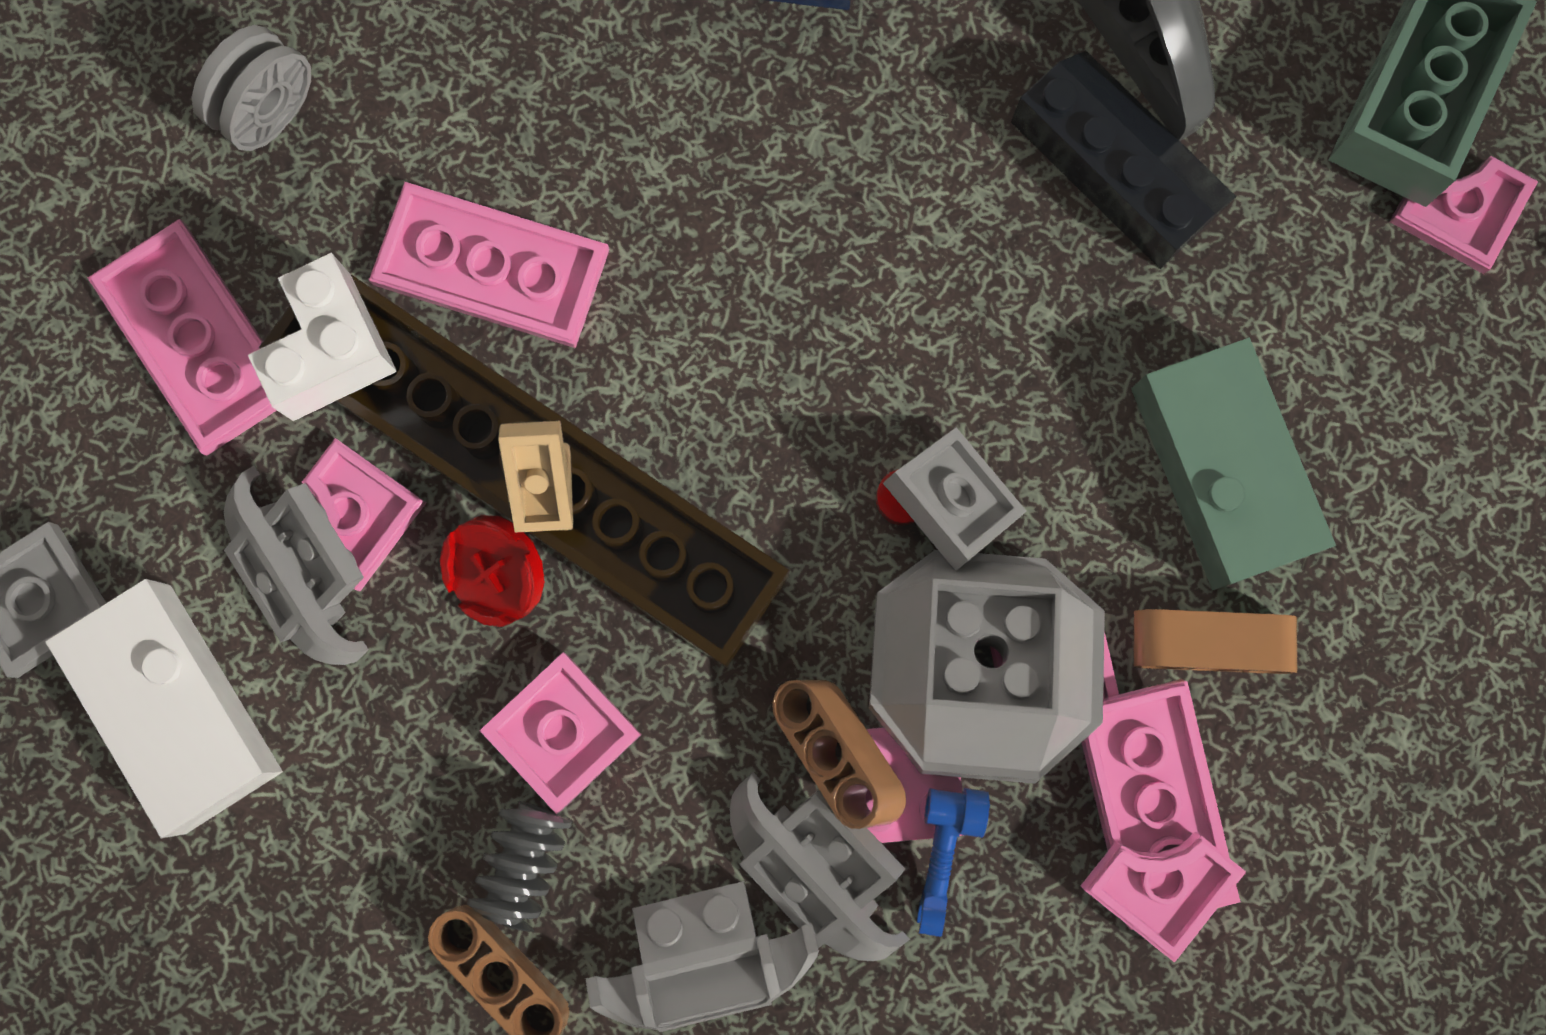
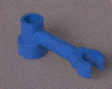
[917,788,990,937]

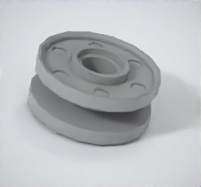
[192,25,311,151]

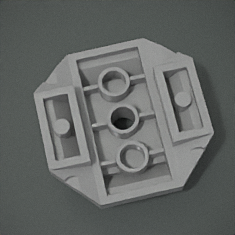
[869,550,1105,784]

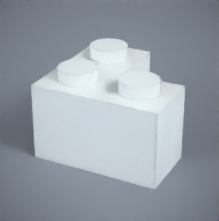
[248,253,397,421]

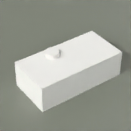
[45,579,283,838]

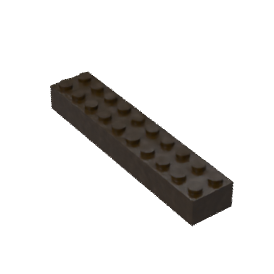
[259,274,790,669]

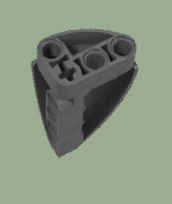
[1078,0,1215,141]

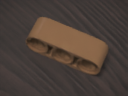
[1133,609,1297,674]
[772,680,906,829]
[428,905,570,1035]

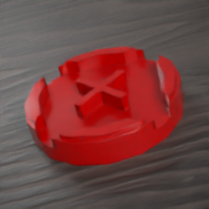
[440,515,545,627]

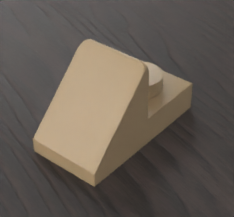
[498,421,573,533]

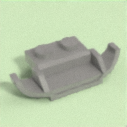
[224,466,369,665]
[730,772,910,961]
[586,881,819,1032]

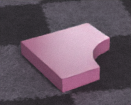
[1389,156,1538,274]
[302,438,426,591]
[1081,832,1246,963]

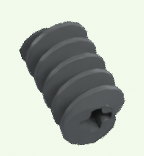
[467,801,573,932]

